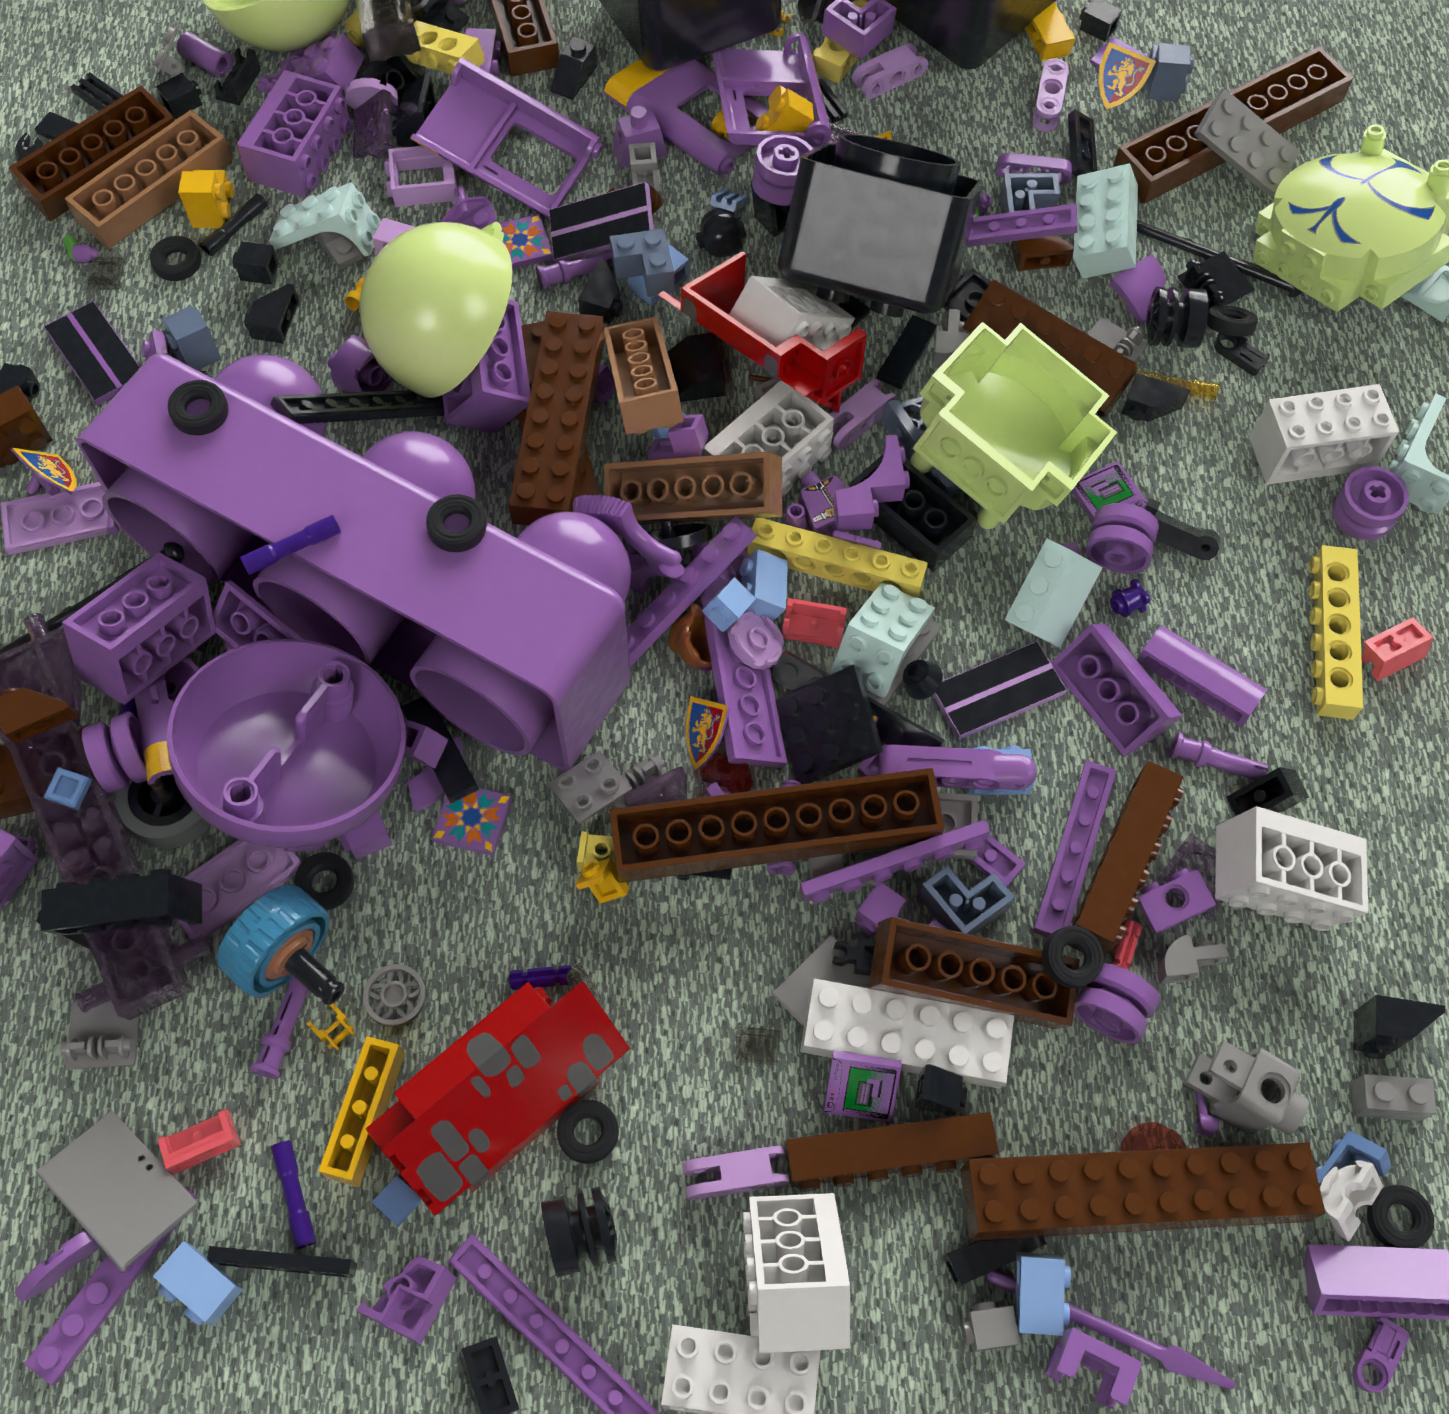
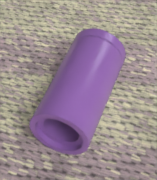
[177,32,233,78]

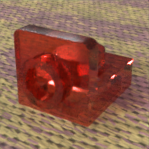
[700,753,754,794]

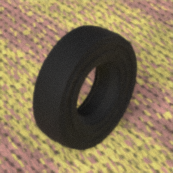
[150,236,201,281]
[1207,305,1258,336]
[168,380,229,436]
[426,494,487,552]
[294,852,354,910]
[1042,926,1104,988]
[557,1100,619,1164]
[1367,1185,1434,1248]

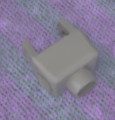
[1184,1040,1309,1135]

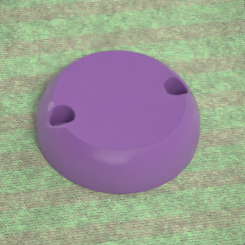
[167,639,406,848]

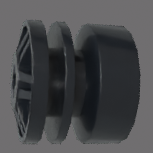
[1146,286,1208,348]
[541,1186,618,1278]

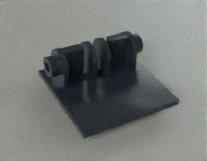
[1177,251,1254,311]

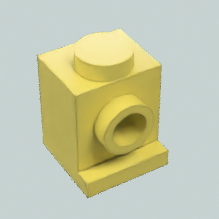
[577,831,616,872]

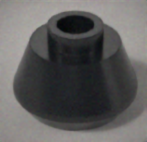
[902,660,943,700]

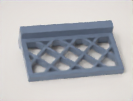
[881,396,963,496]

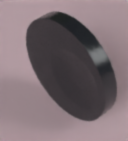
[626,520,713,555]

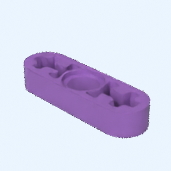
[996,153,1072,184]

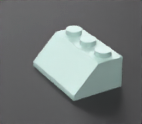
[1005,539,1103,648]

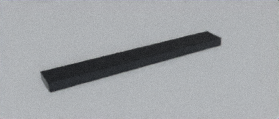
[270,390,445,424]

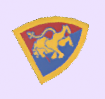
[1098,42,1156,109]
[11,448,77,496]
[685,696,730,772]

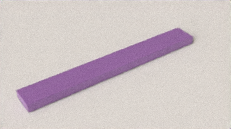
[447,1234,660,1414]

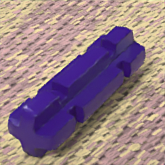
[509,965,574,990]

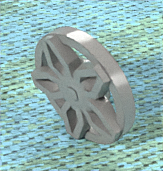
[363,964,426,1027]

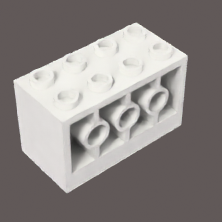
[729,276,855,351]
[703,381,834,519]
[1249,384,1399,485]
[1215,806,1368,931]
[743,1193,850,1353]
[661,1324,821,1414]

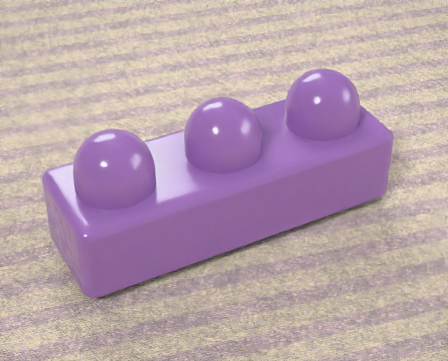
[76,354,631,772]

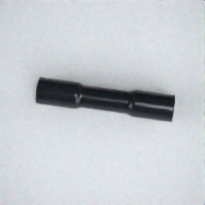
[200,193,268,256]

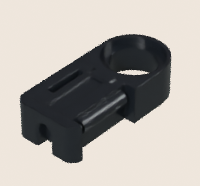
[1214,333,1270,376]

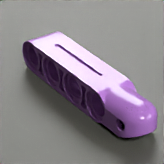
[878,745,1037,790]

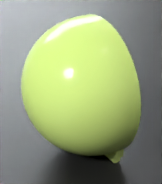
[203,0,350,52]
[360,222,512,398]

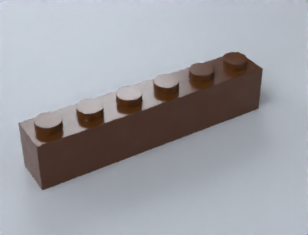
[785,1112,999,1192]

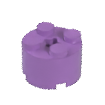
[328,335,392,393]

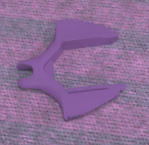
[573,495,684,595]

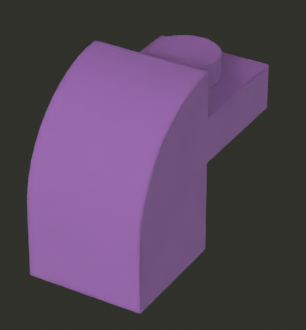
[647,414,708,460]

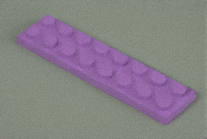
[691,542,787,768]

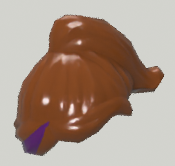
[668,602,712,672]

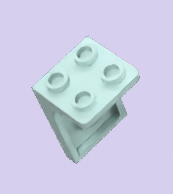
[269,182,381,257]
[1401,265,1449,323]
[1387,393,1449,515]
[832,582,935,697]

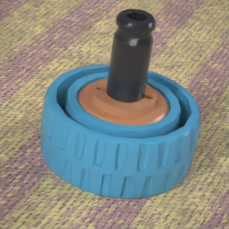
[217,884,345,1005]

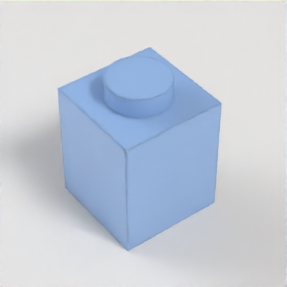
[702,577,756,632]

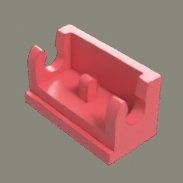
[782,598,847,648]
[1361,617,1434,681]
[158,1109,241,1174]

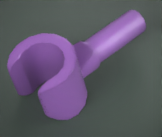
[1195,1091,1219,1137]

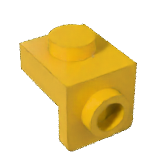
[575,858,630,904]

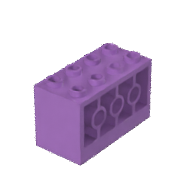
[236,70,352,198]
[442,300,530,433]
[62,552,216,705]

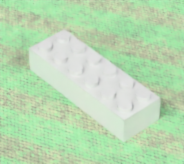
[800,978,1014,1088]

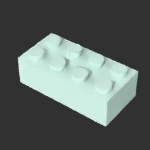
[1073,163,1138,278]

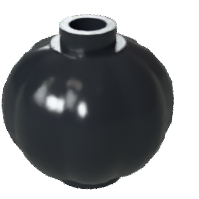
[695,208,746,257]

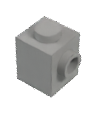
[962,1302,1020,1352]

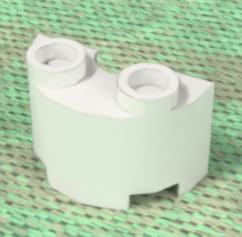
[1320,1160,1383,1242]

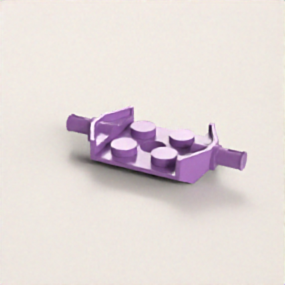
[440,186,504,243]

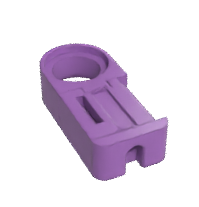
[1352,1317,1409,1393]

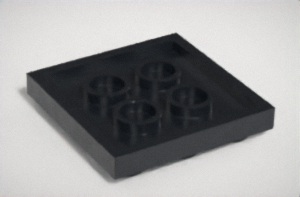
[775,664,884,785]

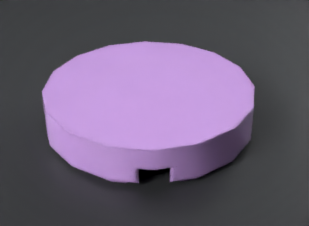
[345,78,398,115]
[728,611,784,670]

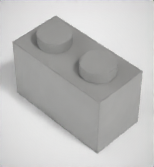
[1351,1074,1436,1121]

